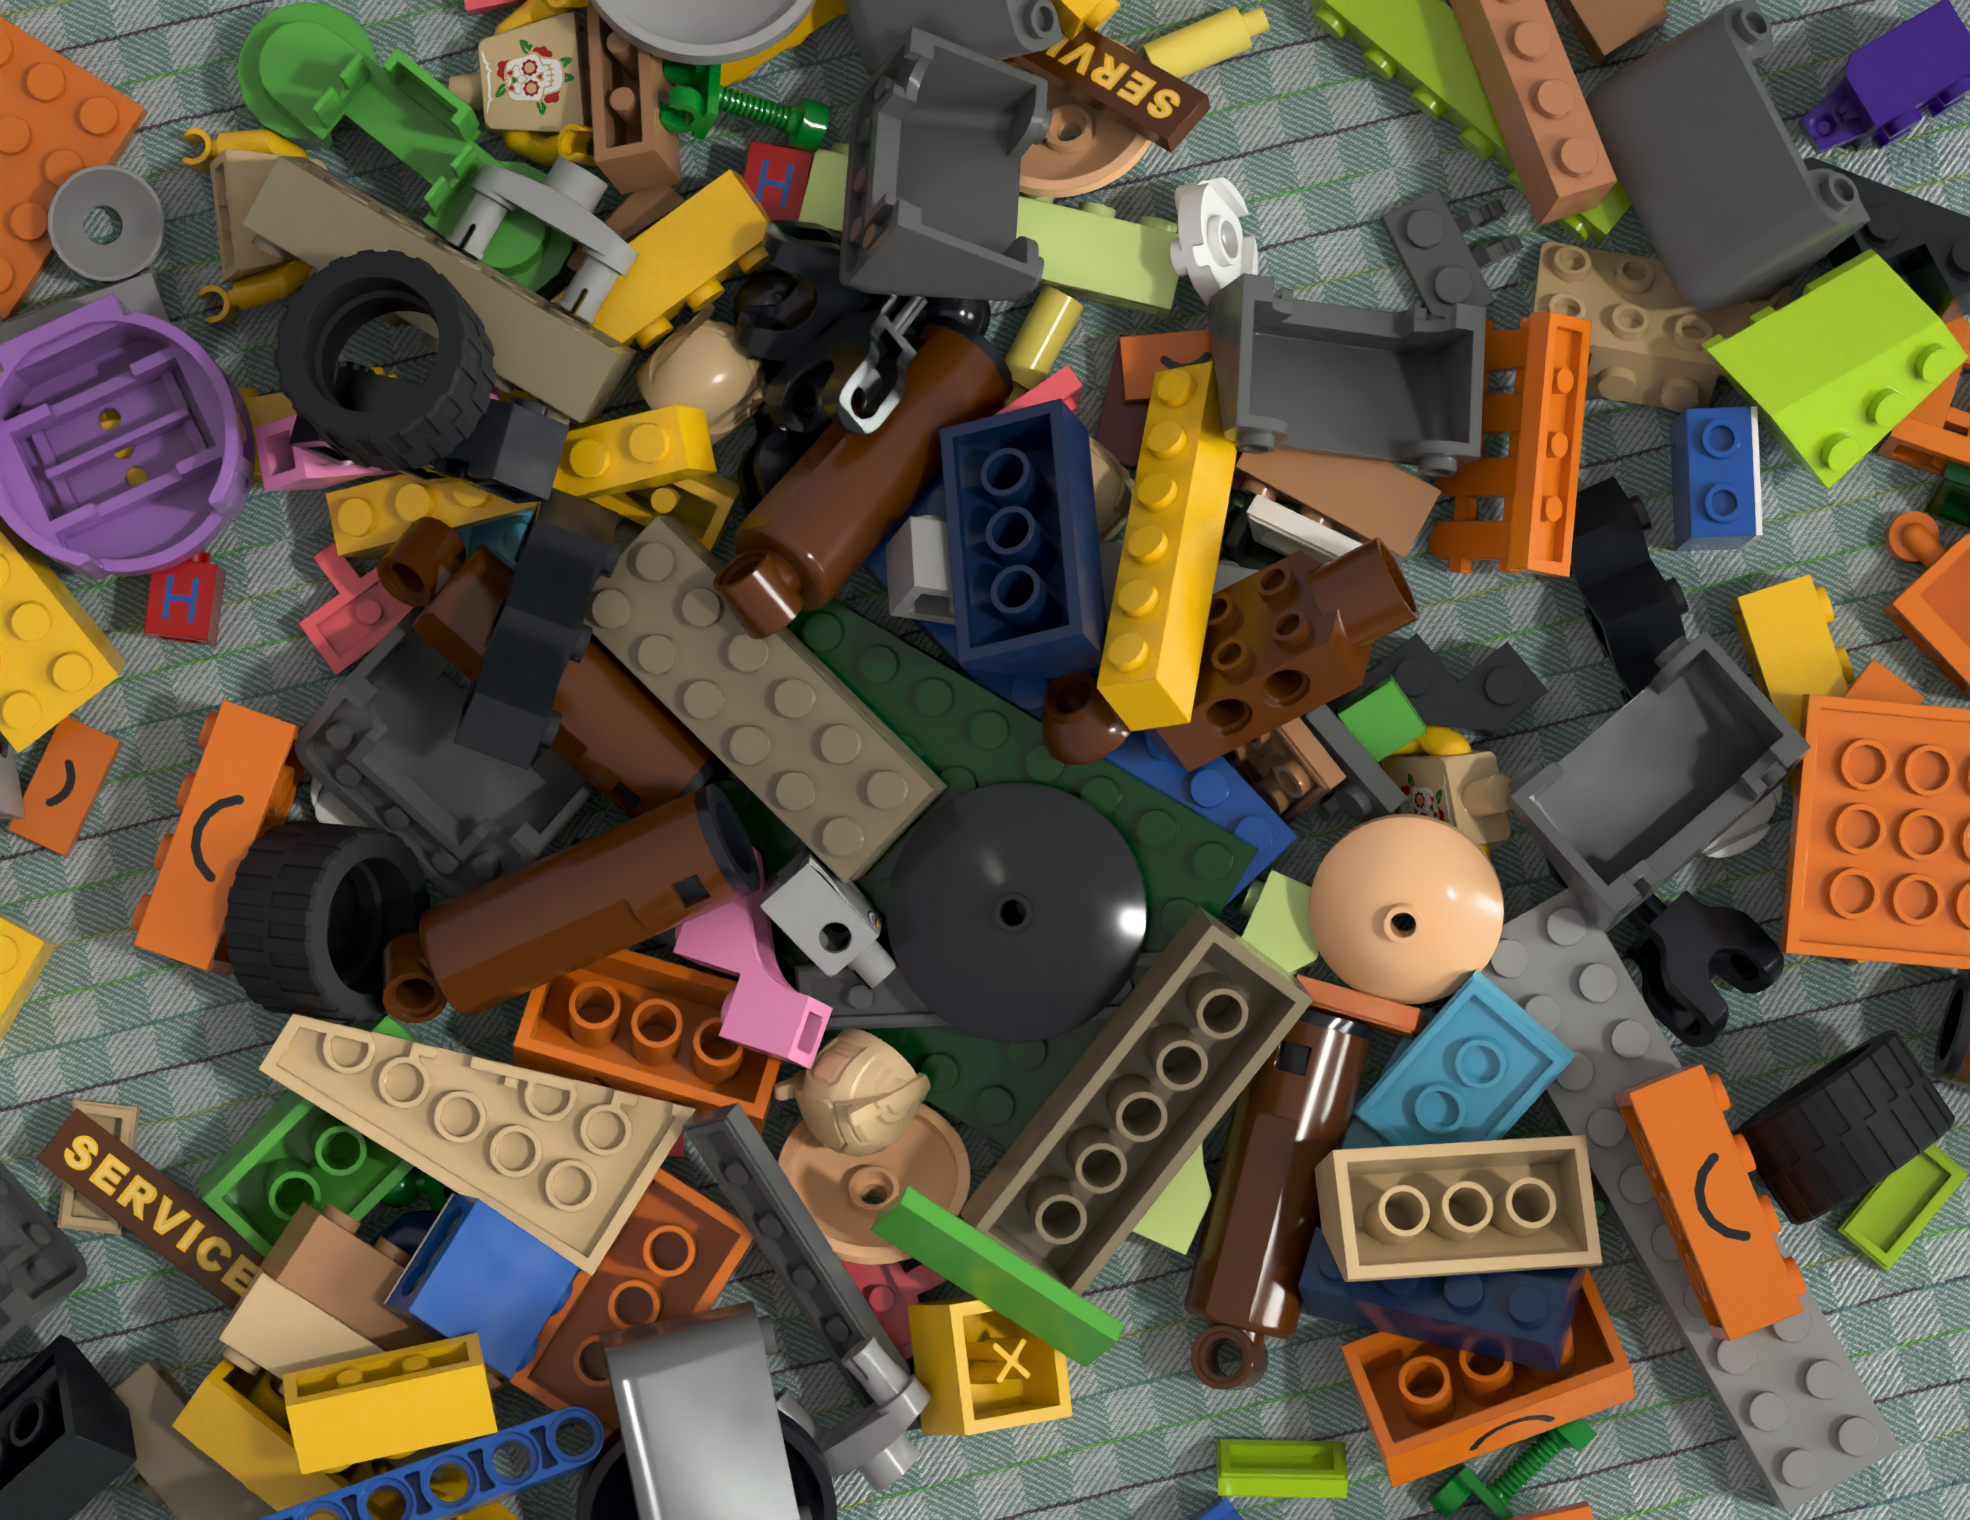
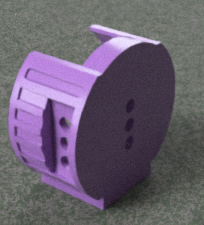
[0,293,255,580]

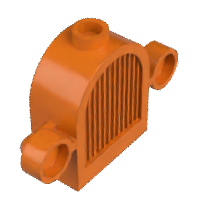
[1882,511,1970,702]

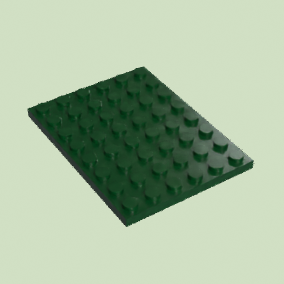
[653,597,1259,1149]

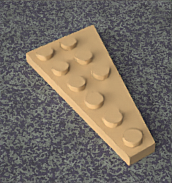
[258,1013,696,1276]

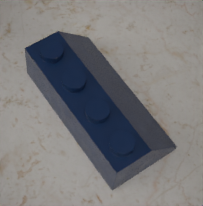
[939,398,1107,679]
[1298,1220,1587,1373]

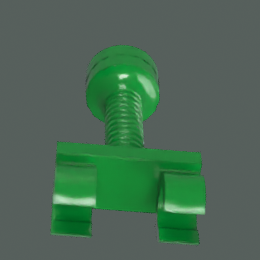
[660,59,829,153]
[1428,1418,1598,1520]

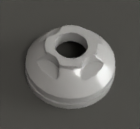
[47,165,165,281]

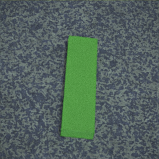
[870,1187,1124,1367]

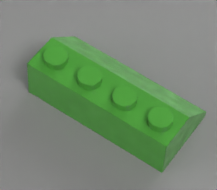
[197,1012,425,1258]

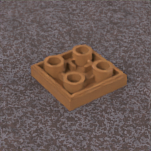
[1222,717,1346,825]

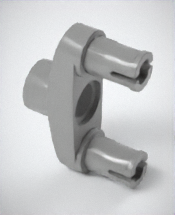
[445,156,638,325]
[774,1335,932,1491]

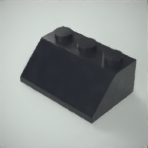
[0,1334,137,1520]

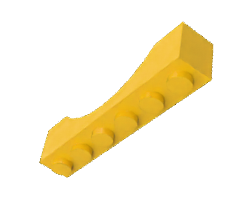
[326,404,717,559]

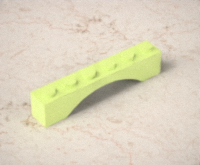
[1132,870,1320,1256]

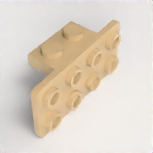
[1533,241,1791,412]

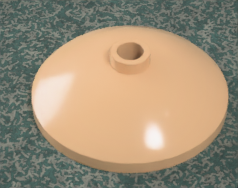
[999,38,1151,197]
[1309,814,1504,1004]
[778,1104,971,1265]

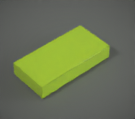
[1835,1144,1969,1272]
[1216,1439,1348,1499]

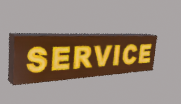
[1008,26,1211,153]
[36,1108,265,1309]

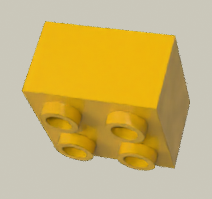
[907,1295,1073,1436]

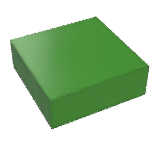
[1337,674,1427,763]

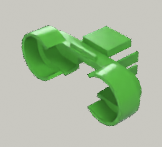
[237,2,578,298]

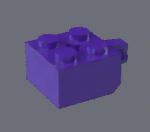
[1798,0,1970,155]

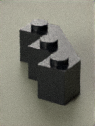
[1803,157,1970,324]
[289,361,569,504]
[1570,476,1689,705]
[453,487,623,770]
[1308,633,1548,737]

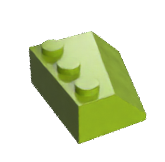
[1700,249,1969,490]

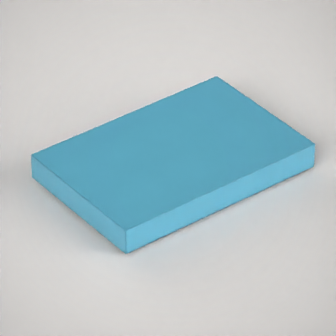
[1352,969,1575,1147]

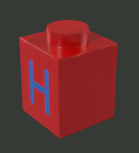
[743,141,814,221]
[144,551,226,646]

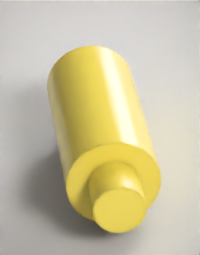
[1141,6,1270,79]
[1002,285,1084,408]

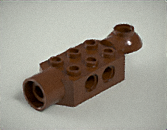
[1042,537,1420,772]

